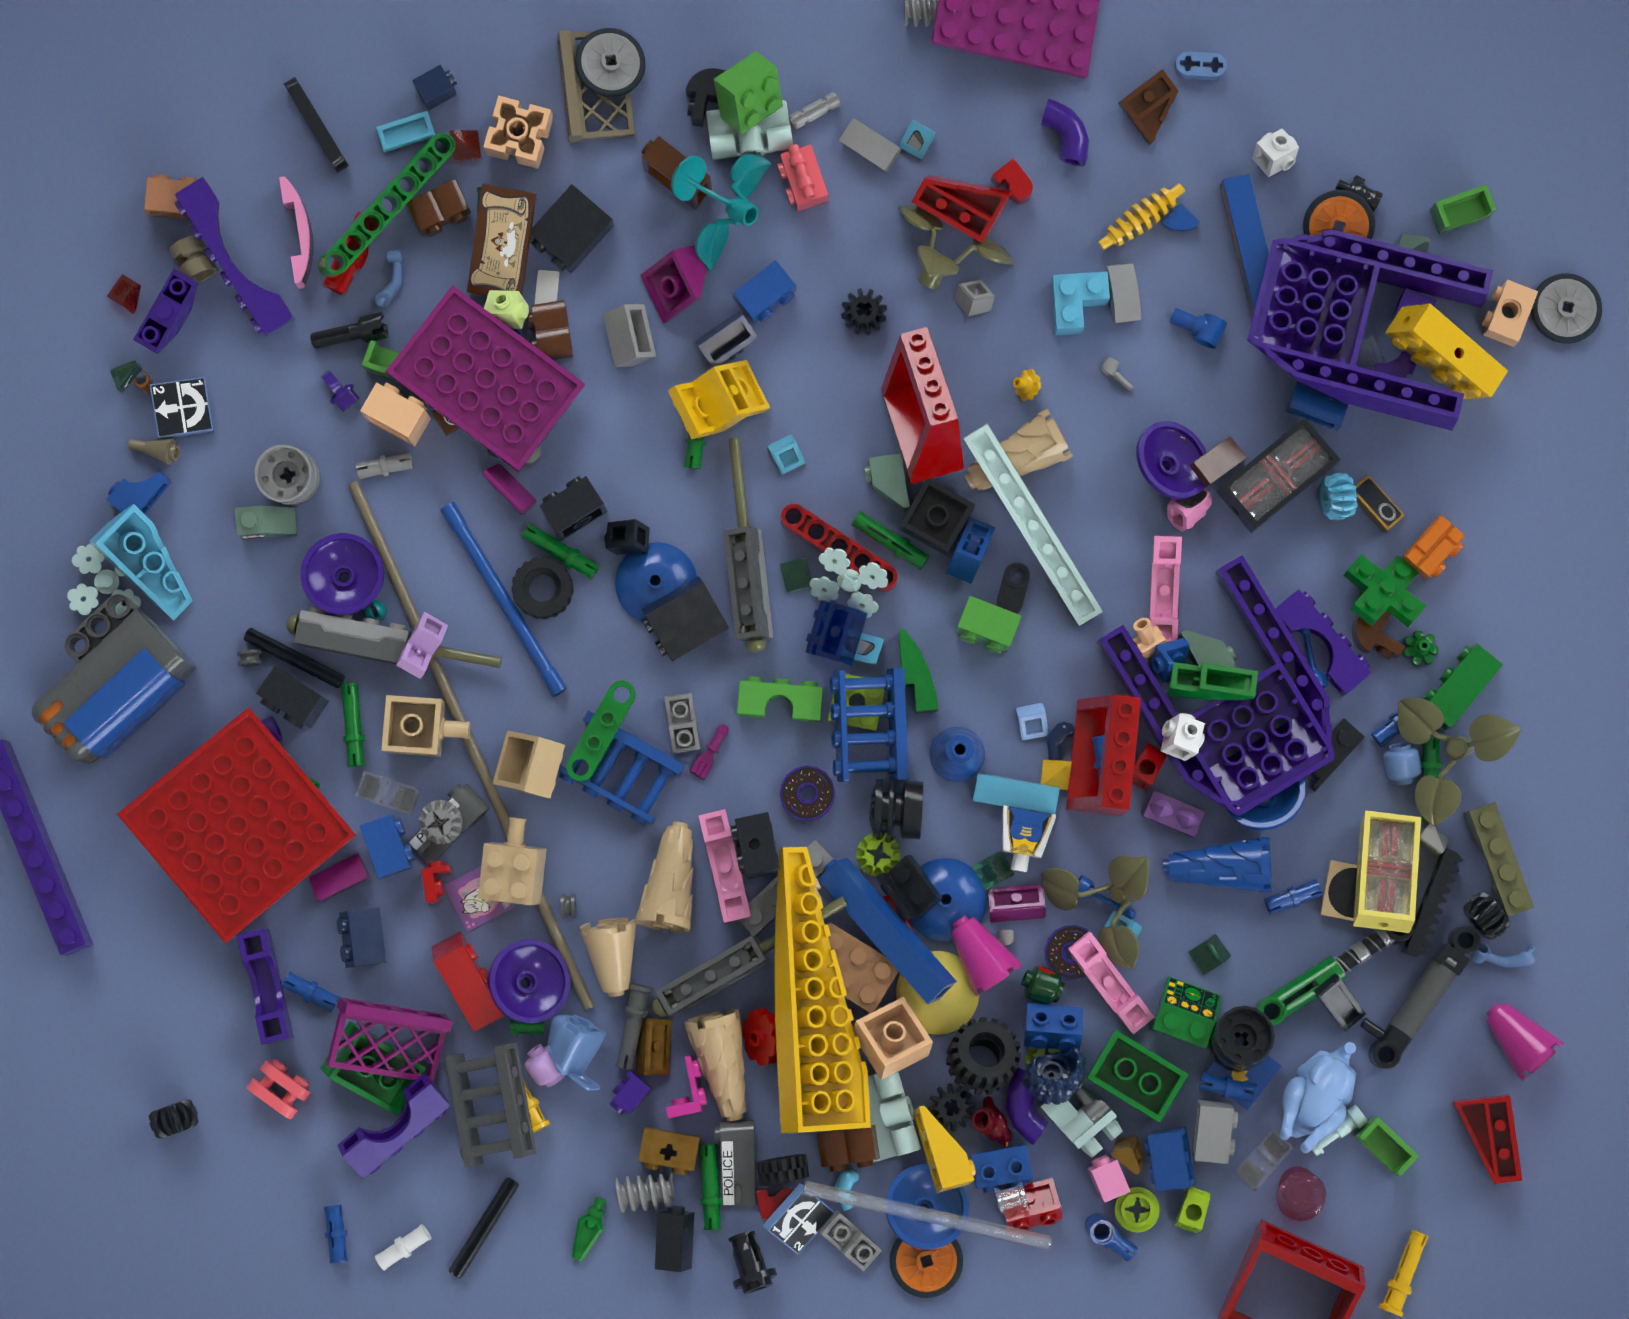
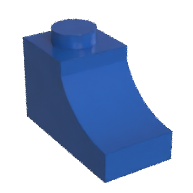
[106,471,172,514]
[946,517,996,584]

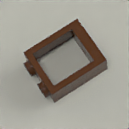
[641,136,712,210]

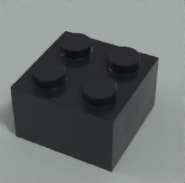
[539,476,608,541]
[899,479,975,556]
[256,666,329,729]

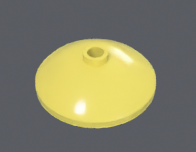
[896,951,979,1035]

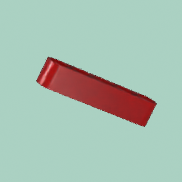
[781,504,898,592]

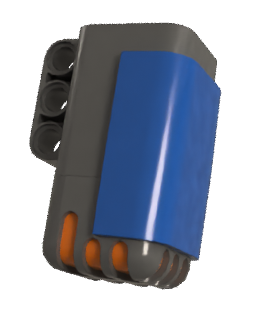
[32,594,197,764]

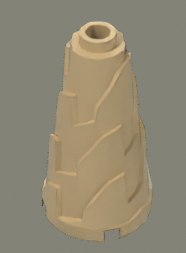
[964,408,1073,491]
[635,822,693,933]
[684,1009,747,1122]

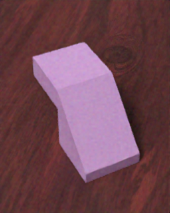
[396,612,448,679]

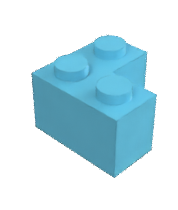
[1051,272,1110,335]

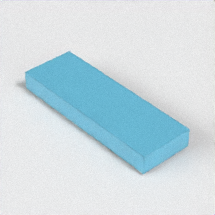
[973,773,1060,814]

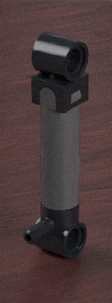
[1360,926,1480,1069]

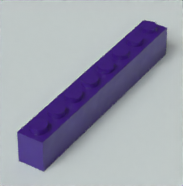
[0,739,94,956]

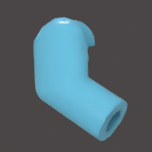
[834,1168,859,1211]

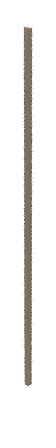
[348,481,594,1011]

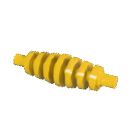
[1098,183,1185,251]

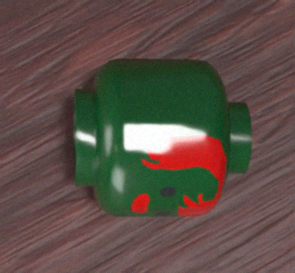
[1021,965,1065,1005]

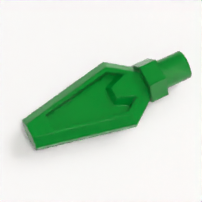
[572,1196,606,1261]

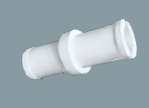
[375,1224,431,1271]

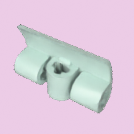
[706,100,793,160]
[868,1072,921,1163]

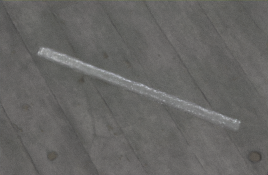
[802,1181,1052,1250]

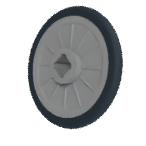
[575,28,646,97]
[1531,273,1602,344]

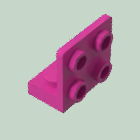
[666,1055,707,1118]

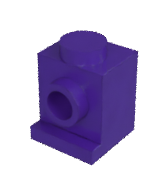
[609,1070,652,1115]

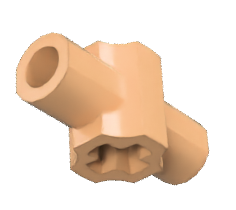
[1133,618,1167,667]

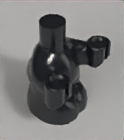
[1335,175,1383,213]

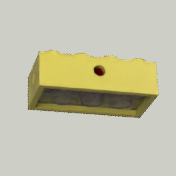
[1353,810,1421,933]

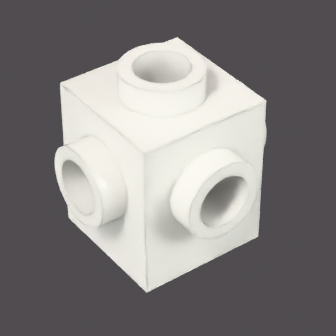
[1252,128,1299,177]
[1161,713,1205,761]

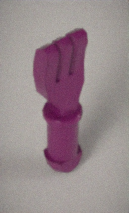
[690,724,729,780]

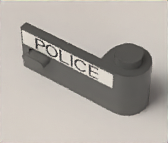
[407,784,490,863]
[715,1120,756,1206]

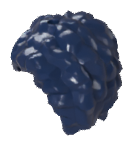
[1022,1048,1086,1105]

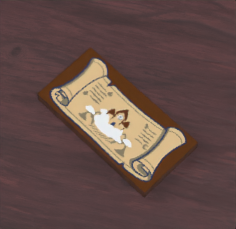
[467,183,537,296]

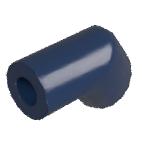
[1047,722,1075,760]

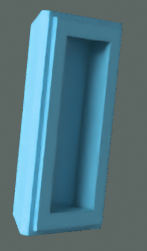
[376,111,435,153]

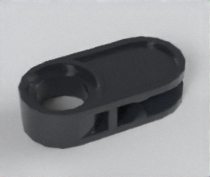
[996,563,1030,614]

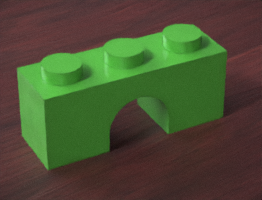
[737,676,823,723]

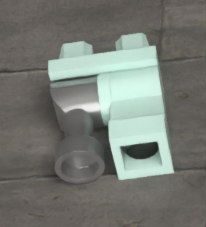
[1040,1077,1123,1158]

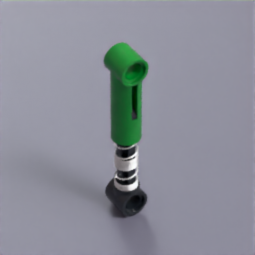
[1255,924,1414,1025]

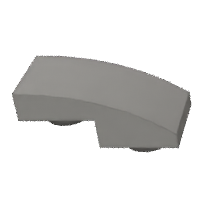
[838,118,902,172]
[1106,263,1141,323]
[664,692,700,753]
[819,1210,882,1272]

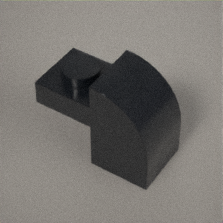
[686,68,726,127]

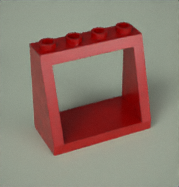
[881,327,964,484]
[1065,694,1141,816]
[1218,1219,1366,1319]

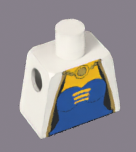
[1002,805,1056,872]

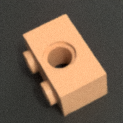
[1482,280,1538,347]

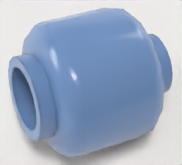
[1383,743,1421,785]

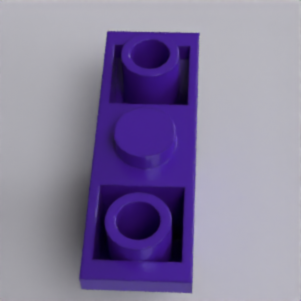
[133,269,198,354]

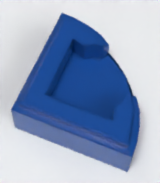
[1161,204,1200,231]

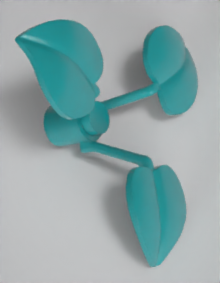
[671,154,772,271]

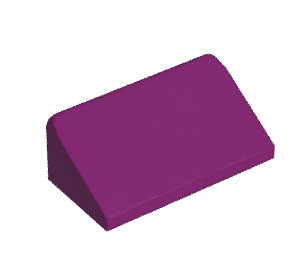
[483,464,537,515]
[309,853,371,903]
[987,884,1046,922]

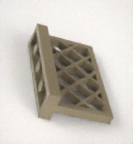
[557,29,635,144]

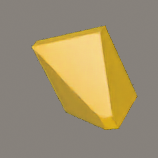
[1040,760,1072,790]

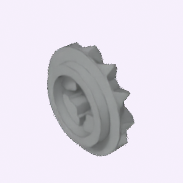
[418,800,463,845]

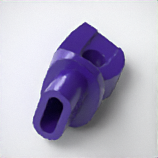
[321,370,360,412]

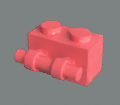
[777,144,828,211]

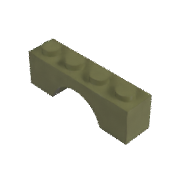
[1463,802,1534,917]

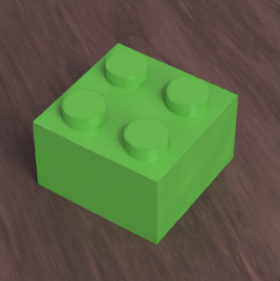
[714,51,783,135]
[956,596,1022,654]

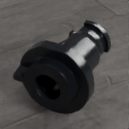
[728,1231,777,1294]

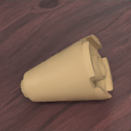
[580,918,636,997]

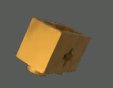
[638,1127,701,1175]

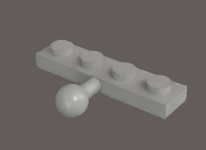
[738,840,833,936]

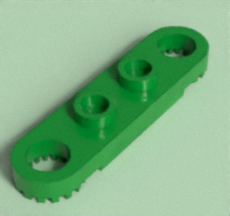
[566,680,636,782]

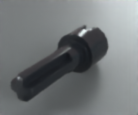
[310,312,389,349]

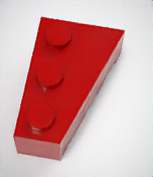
[911,175,1013,243]
[431,931,504,1032]
[1453,1094,1523,1184]

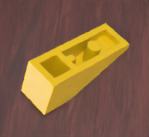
[913,1106,976,1193]

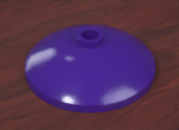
[1136,421,1207,500]
[300,533,384,615]
[488,939,571,1024]

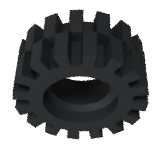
[756,1154,810,1185]

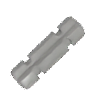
[789,92,840,129]

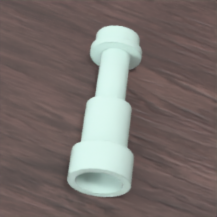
[1312,1105,1368,1156]

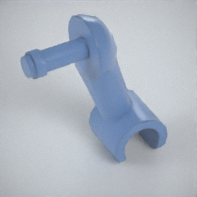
[375,248,404,308]
[1471,942,1535,968]

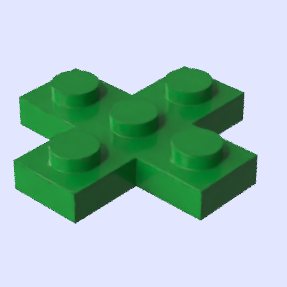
[1343,554,1426,627]

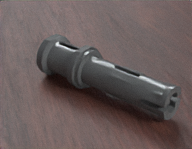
[615,983,653,1070]

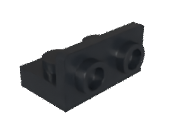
[876,855,942,919]

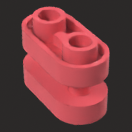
[246,1058,311,1120]

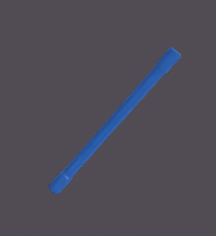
[440,502,567,697]

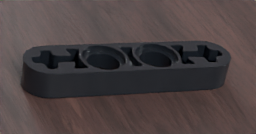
[284,77,349,173]

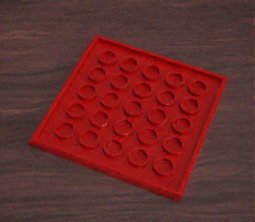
[117,707,356,944]

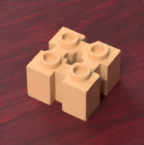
[483,95,554,169]

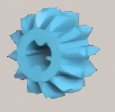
[1318,473,1358,520]

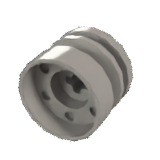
[254,445,320,505]

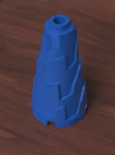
[1163,837,1272,893]

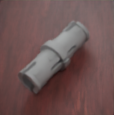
[356,452,414,480]

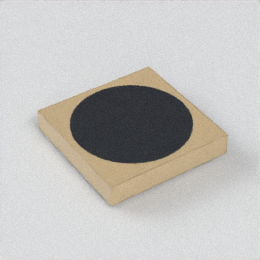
[1319,860,1357,922]

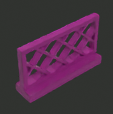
[326,997,453,1083]

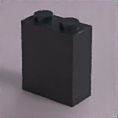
[530,184,614,273]
[641,576,729,662]

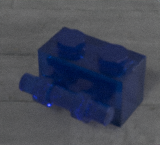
[805,600,868,666]

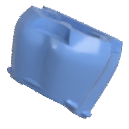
[548,1015,606,1091]

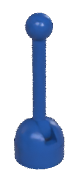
[1300,629,1328,688]
[1078,875,1136,919]

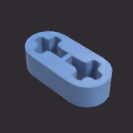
[1174,51,1227,80]

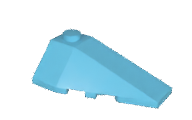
[89,504,193,621]

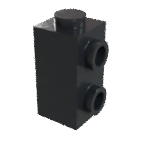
[655,1206,695,1272]

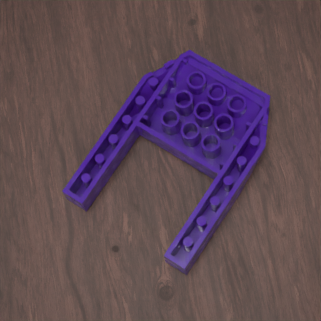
[1247,229,1493,431]
[1097,555,1334,816]

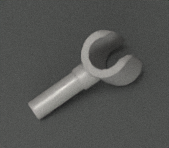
[1101,357,1133,391]
[998,930,1015,946]

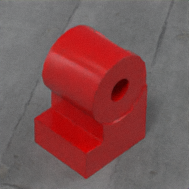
[991,158,1033,204]
[1132,743,1167,791]
[756,1188,793,1220]

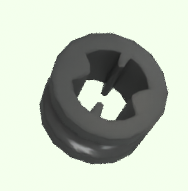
[237,650,263,667]
[560,893,576,919]

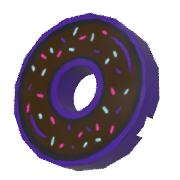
[780,766,835,821]
[1044,925,1095,980]

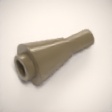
[128,439,180,466]

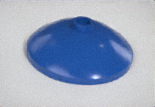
[615,542,697,622]
[1225,778,1306,830]
[909,858,987,942]
[885,1164,969,1250]

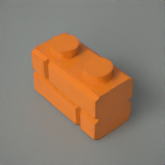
[1402,515,1465,580]

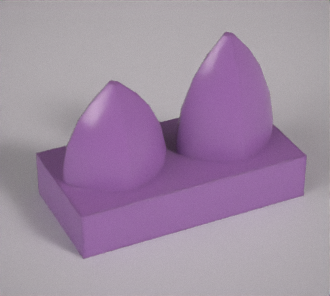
[1142,791,1205,838]

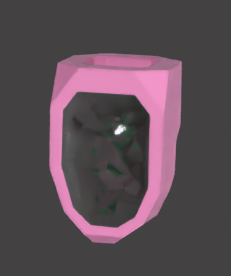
[1167,489,1212,532]

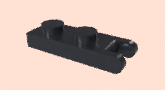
[1310,718,1365,792]

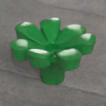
[1402,631,1439,666]

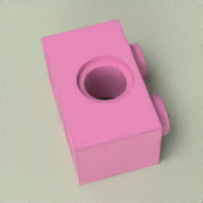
[1087,1155,1131,1203]

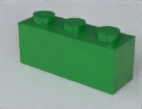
[1422,643,1503,730]

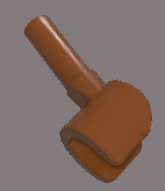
[133,372,153,398]

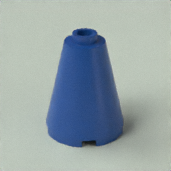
[930,727,985,782]

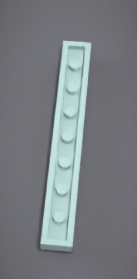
[964,423,1103,626]

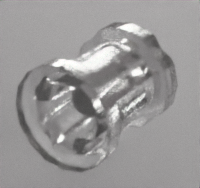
[994,1182,1028,1214]

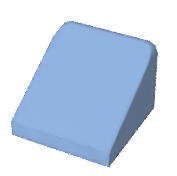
[1016,703,1049,741]

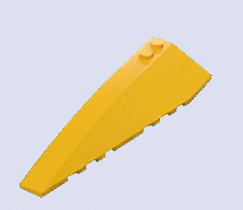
[775,847,871,1133]

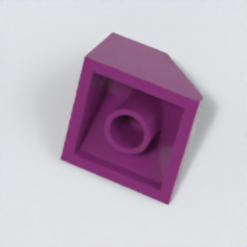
[640,245,707,323]

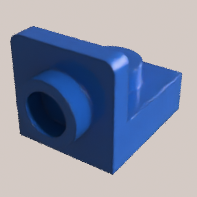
[1151,638,1190,683]

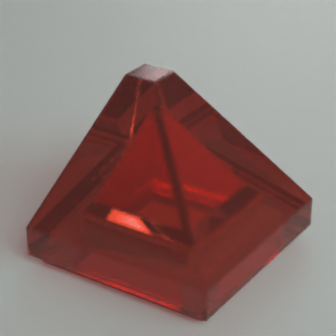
[449,130,482,161]
[107,274,141,314]

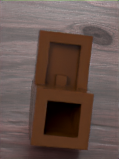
[1352,611,1405,659]

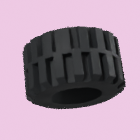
[946,1017,1021,1095]

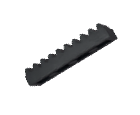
[1402,848,1463,957]

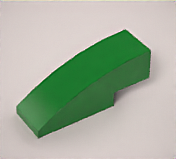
[898,629,939,714]
[1168,662,1258,700]

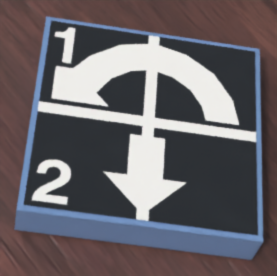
[150,377,214,440]
[763,1183,835,1254]

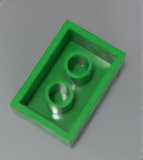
[1085,1030,1189,1123]

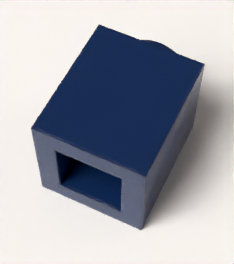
[412,65,457,111]

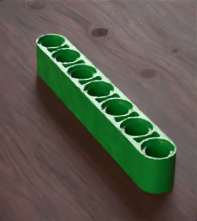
[318,133,455,278]

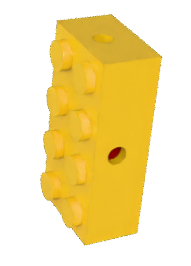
[1385,304,1508,400]

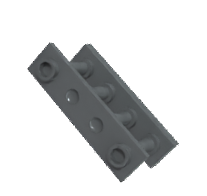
[445,1042,537,1168]

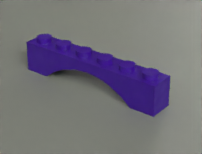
[174,177,294,336]

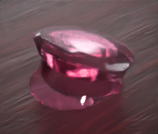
[1276,1166,1326,1221]

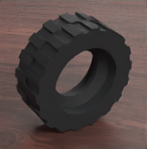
[511,557,574,620]

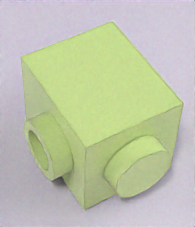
[484,290,529,329]

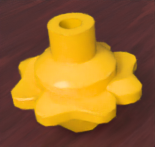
[1013,369,1041,402]

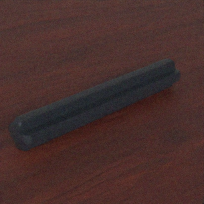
[244,628,345,688]
[449,1177,519,1278]

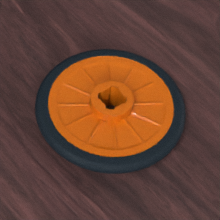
[1303,190,1375,239]
[890,1238,963,1298]

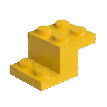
[668,360,770,439]

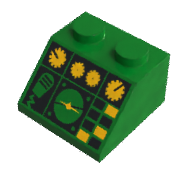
[1150,976,1221,1049]

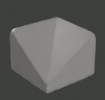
[955,279,995,317]
[1420,822,1448,855]

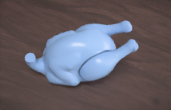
[1279,1042,1356,1154]

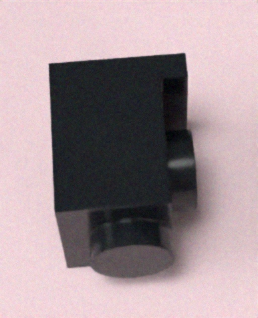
[604,519,650,555]

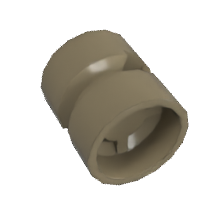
[169,235,217,283]

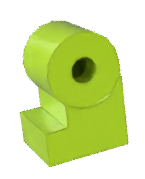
[1174,1186,1211,1234]

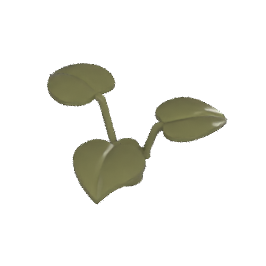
[898,205,1015,289]
[1397,697,1521,825]
[1041,856,1149,970]

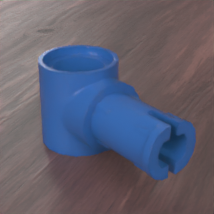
[1170,308,1227,349]
[1085,1213,1138,1262]

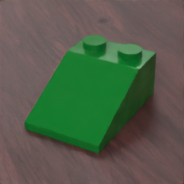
[320,1021,426,1116]

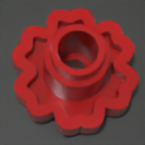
[742,1008,777,1066]

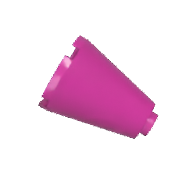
[950,915,1022,996]
[1486,1002,1564,1081]

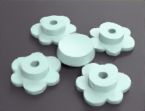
[67,544,141,616]
[810,547,888,618]

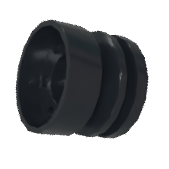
[869,779,923,840]
[1209,1006,1275,1072]

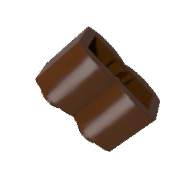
[407,180,471,237]
[528,300,573,360]
[817,1125,880,1172]

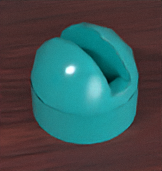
[364,600,387,622]

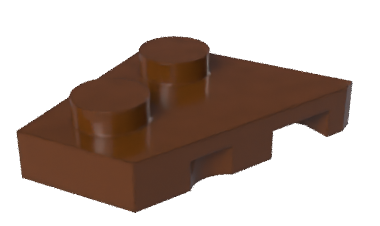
[1118,69,1179,145]

